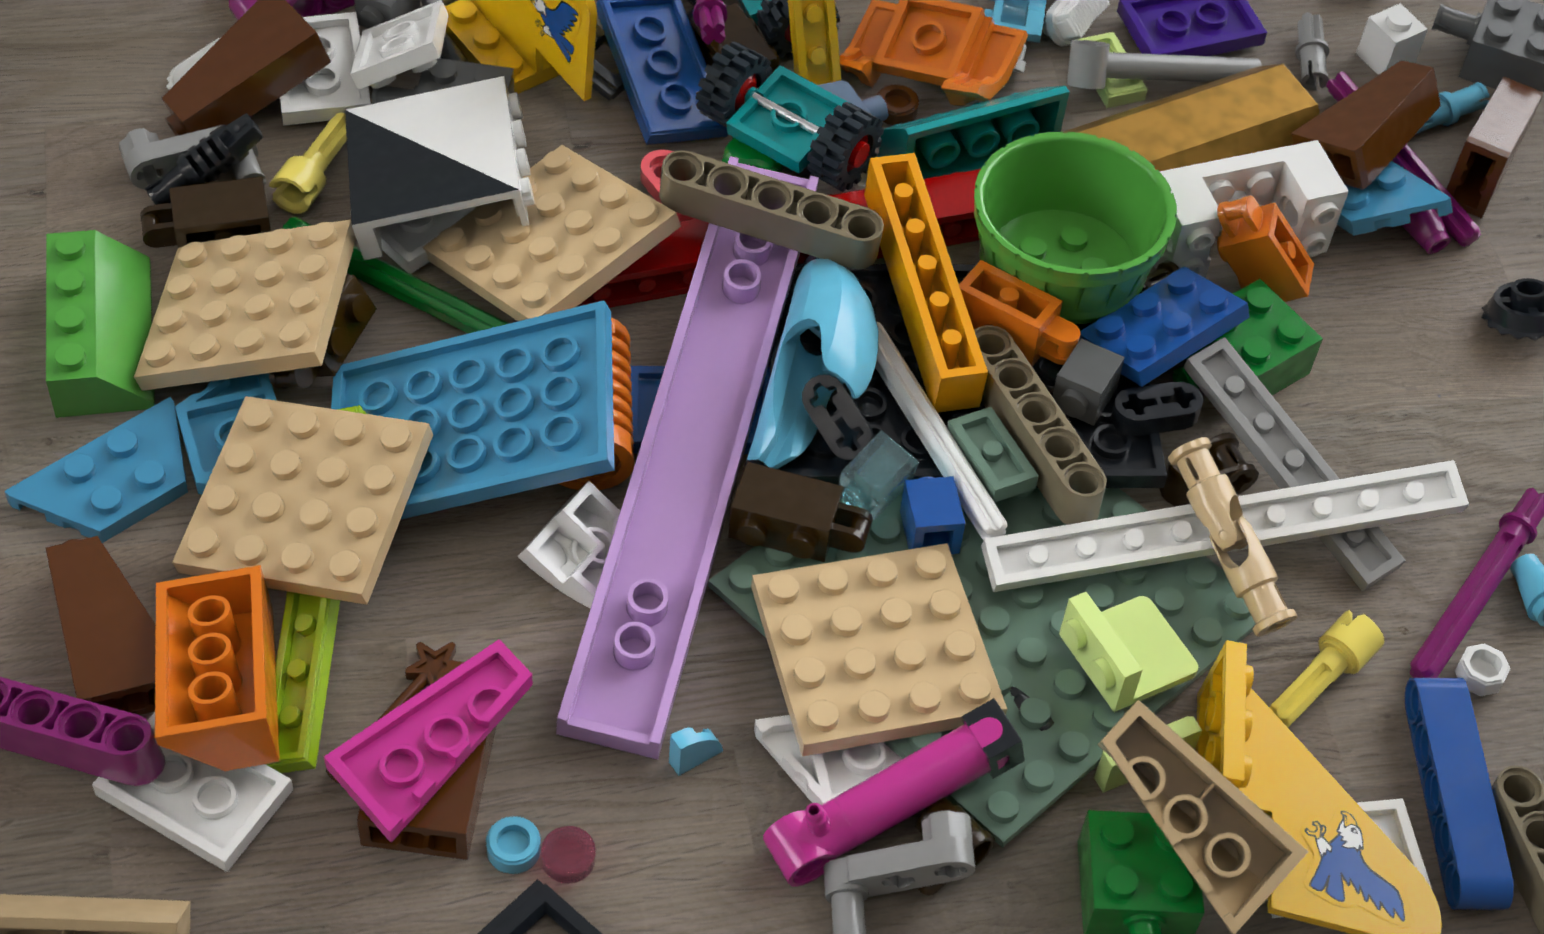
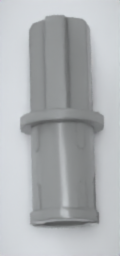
[1295,12,1330,90]

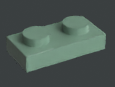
[947,407,1038,503]

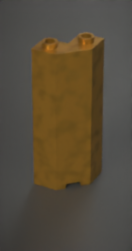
[1063,64,1320,171]

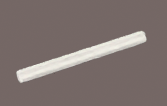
[875,322,1007,540]

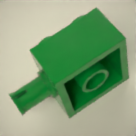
[1172,279,1323,395]
[1078,810,1205,934]

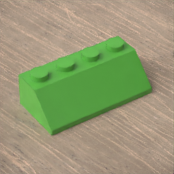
[46,230,155,418]

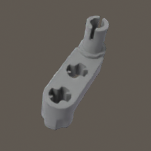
[119,125,266,189]
[824,810,976,934]

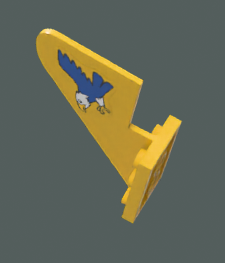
[445,0,597,101]
[1196,640,1442,934]

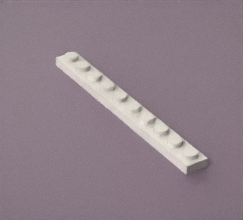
[981,460,1469,592]

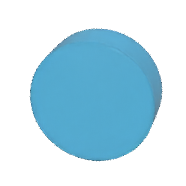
[486,817,541,874]

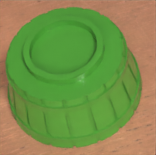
[974,132,1177,324]

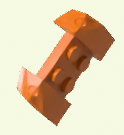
[840,0,1028,106]

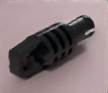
[145,113,263,205]

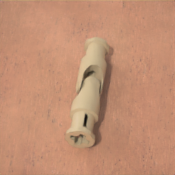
[1168,437,1298,637]

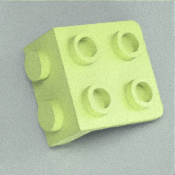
[1059,592,1199,712]

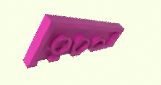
[324,639,533,842]

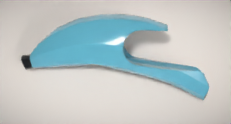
[745,255,878,469]

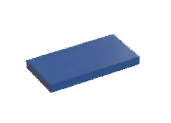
[596,0,728,145]

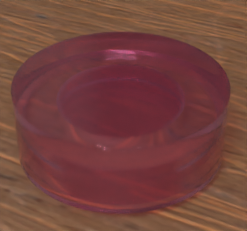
[541,826,596,883]

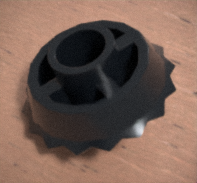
[1481,278,1544,341]

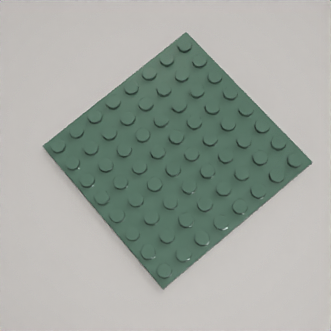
[708,488,1256,848]

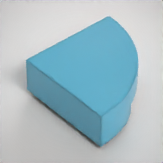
[669,727,723,776]

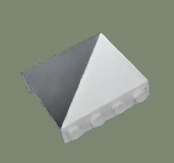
[345,76,535,260]

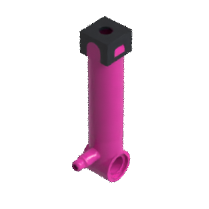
[763,698,1025,886]

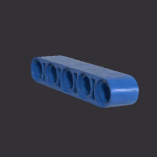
[1405,678,1514,910]

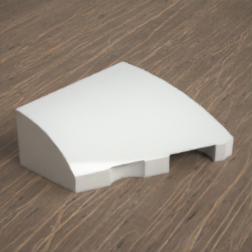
[517,481,620,609]

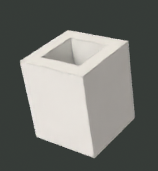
[1356,3,1428,75]

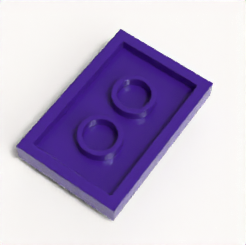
[1117,0,1268,56]

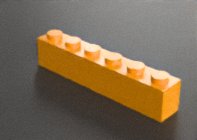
[864,153,988,413]

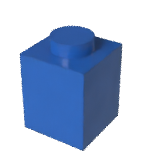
[900,476,966,554]

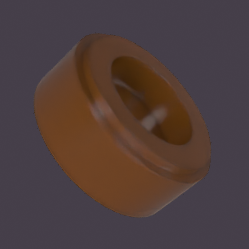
[877,84,919,126]

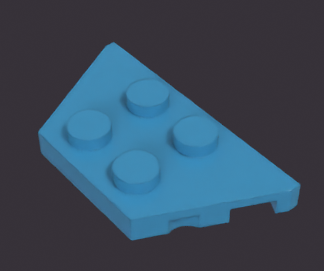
[1337,161,1453,236]
[175,373,277,495]
[5,397,188,543]

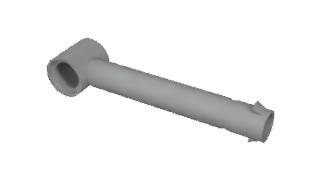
[1067,40,1262,89]

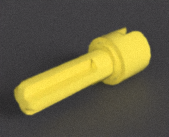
[269,113,347,214]
[1269,610,1385,727]

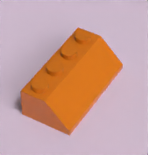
[155,565,280,771]

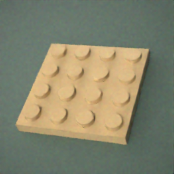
[423,145,681,321]
[134,219,356,391]
[172,396,433,605]
[751,543,1007,757]

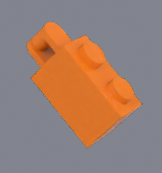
[1217,195,1314,302]
[959,260,1081,366]

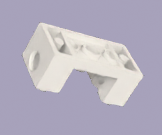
[1154,140,1349,278]

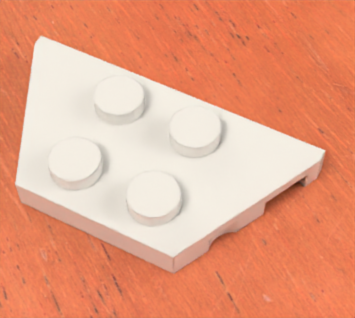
[754,715,902,805]

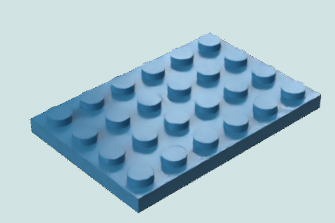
[331,300,615,520]

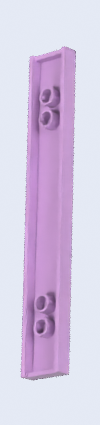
[556,156,819,760]

